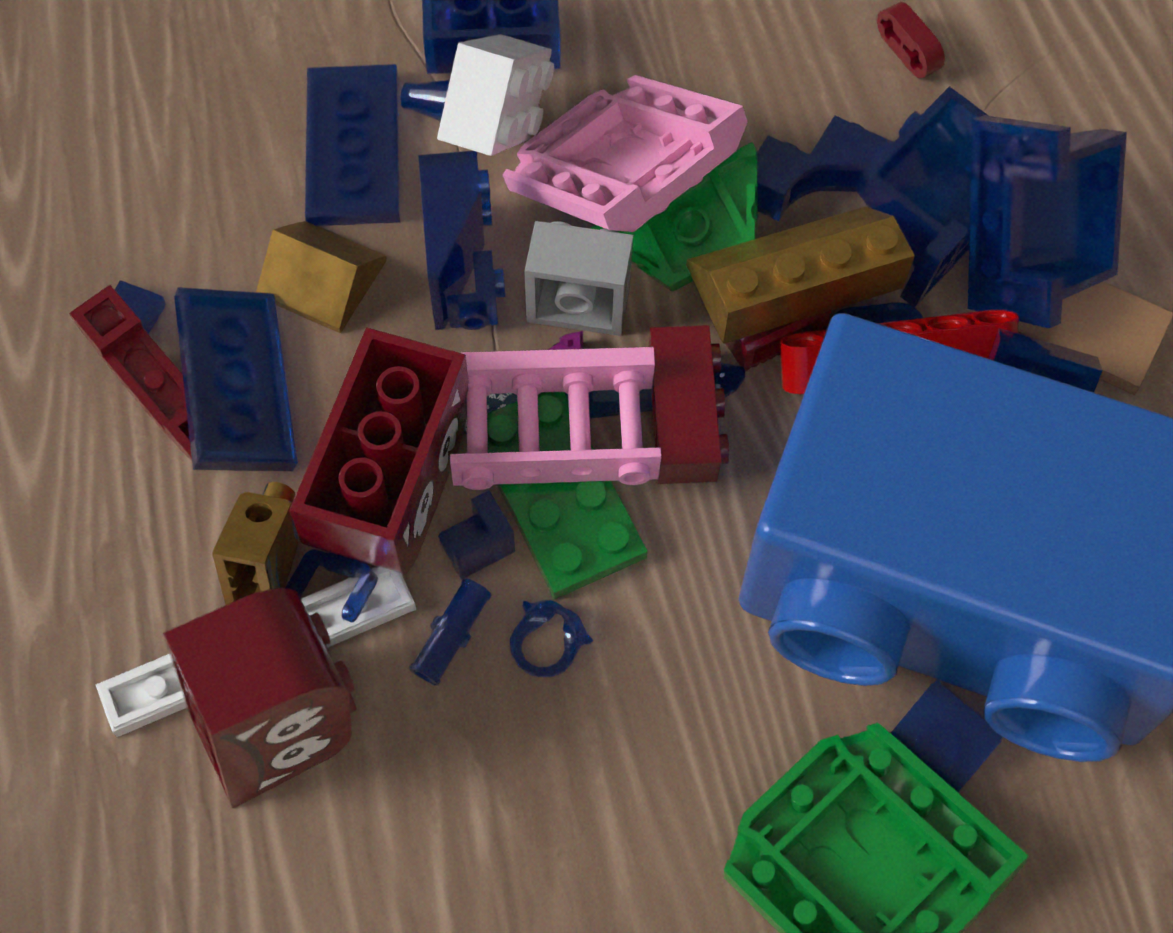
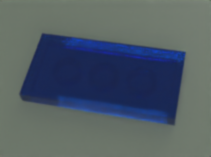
[305,64,400,226]
[174,287,298,472]

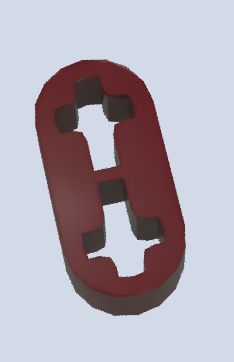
[877,2,945,78]

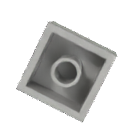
[525,221,633,336]

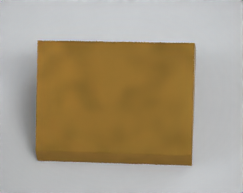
[256,221,387,334]

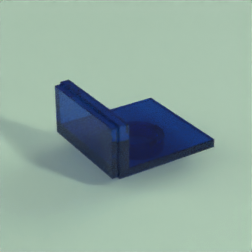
[891,680,1003,792]

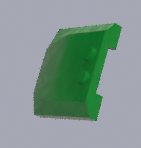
[723,722,1029,933]

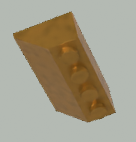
[686,206,915,344]

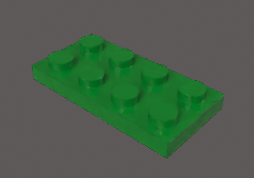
[487,392,648,600]

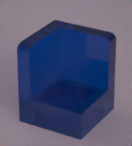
[438,490,515,579]

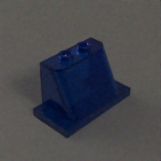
[856,86,1055,308]
[968,115,1127,329]

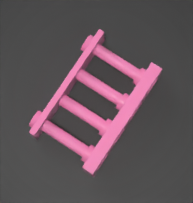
[450,347,661,490]

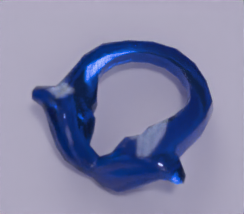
[510,600,593,677]

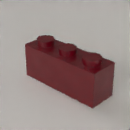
[648,325,729,484]

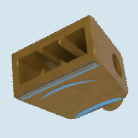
[212,482,299,605]

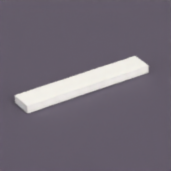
[96,566,416,737]

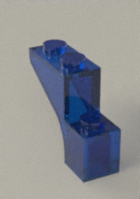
[757,115,919,221]

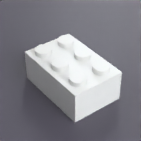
[437,34,554,156]

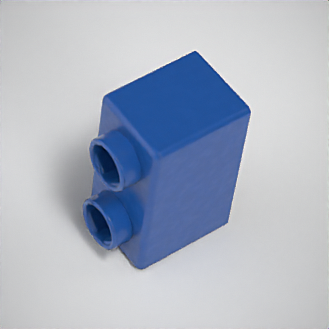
[739,313,1173,762]

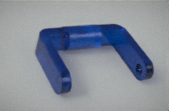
[285,549,378,623]

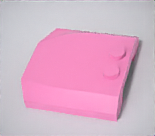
[503,75,748,232]

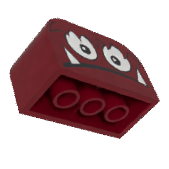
[289,327,469,574]
[163,588,356,809]

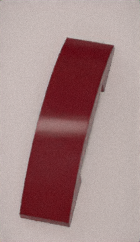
[69,285,236,465]

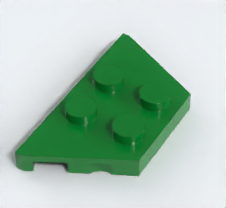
[591,142,758,292]

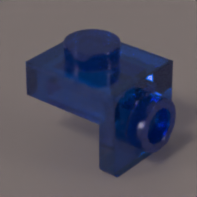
[447,250,505,330]

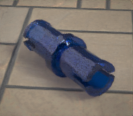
[409,578,492,686]

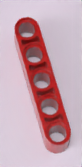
[780,310,1019,394]

